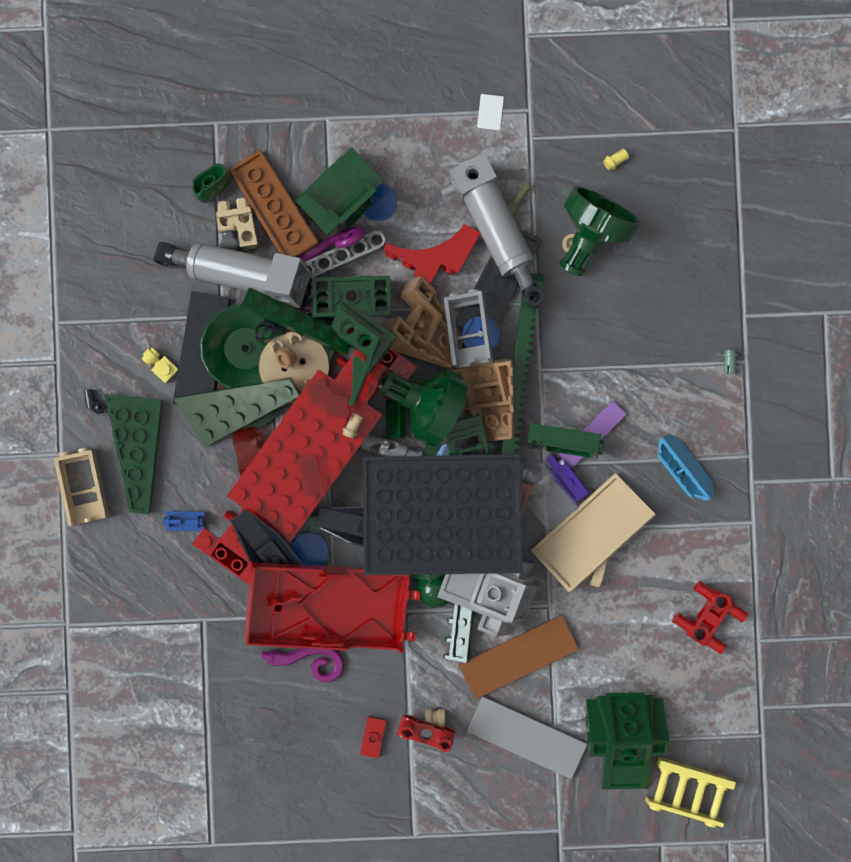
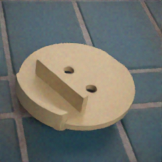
[259,332,329,403]

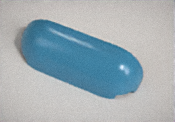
[657,434,714,501]

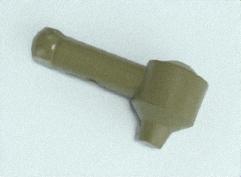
[506,183,531,217]

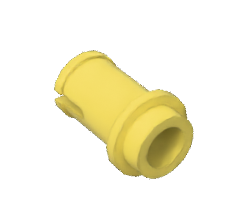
[603,148,629,170]

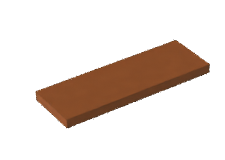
[228,149,319,258]
[458,614,579,699]

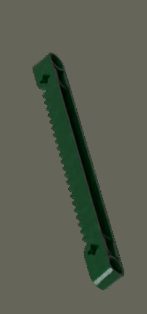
[500,273,544,454]

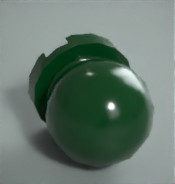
[413,574,449,609]

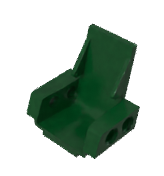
[294,147,383,234]
[332,299,397,407]
[585,692,669,790]

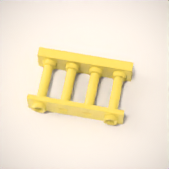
[645,756,736,828]

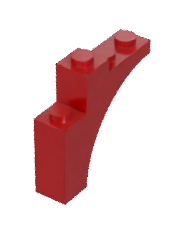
[383,224,480,285]

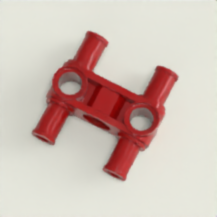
[672,580,748,655]
[397,715,456,752]

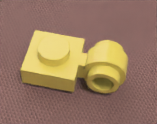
[142,347,178,383]

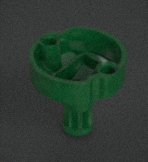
[559,186,640,276]
[376,368,467,447]

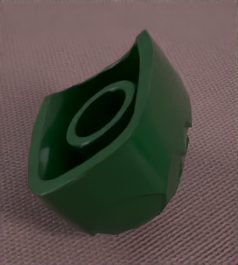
[192,163,231,203]

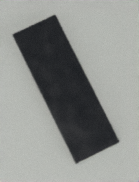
[456,229,542,329]
[172,291,230,405]

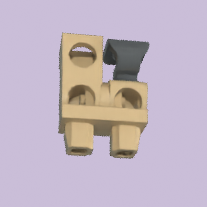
[216,198,260,251]

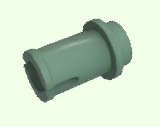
[722,350,738,374]

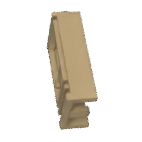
[54,447,111,526]

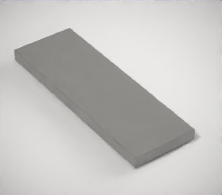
[466,696,587,779]

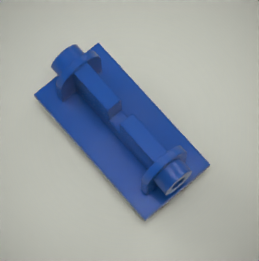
[164,511,205,531]

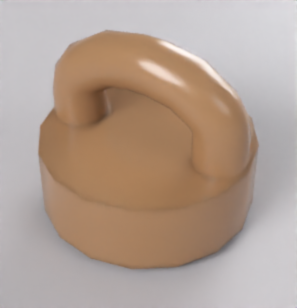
[276,348,297,369]

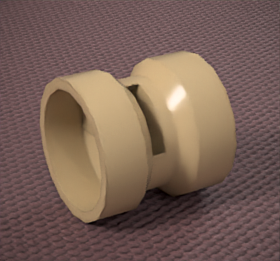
[425,709,445,727]

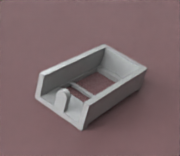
[444,289,494,369]

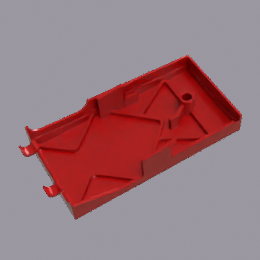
[244,563,420,653]

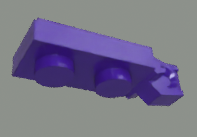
[546,453,589,504]

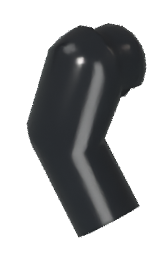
[84,389,105,414]

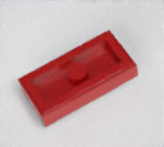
[360,716,386,759]

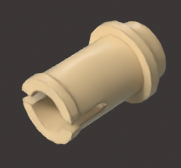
[342,413,364,439]

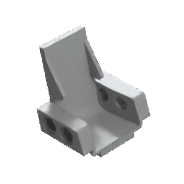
[437,559,538,637]

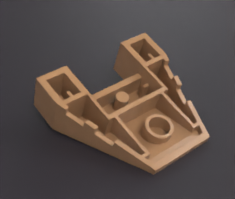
[383,276,463,368]

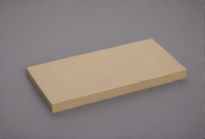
[531,473,656,593]

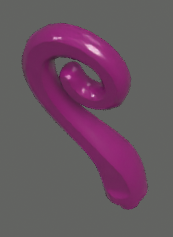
[298,227,366,262]
[260,648,344,683]

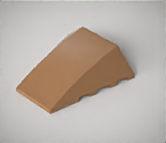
[450,358,514,442]

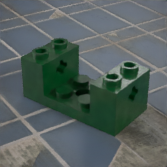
[312,276,392,320]

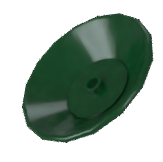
[200,304,286,388]

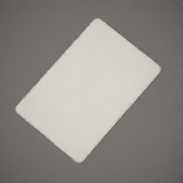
[477,94,504,130]

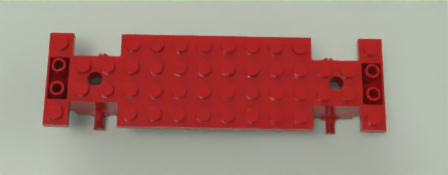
[192,329,417,585]

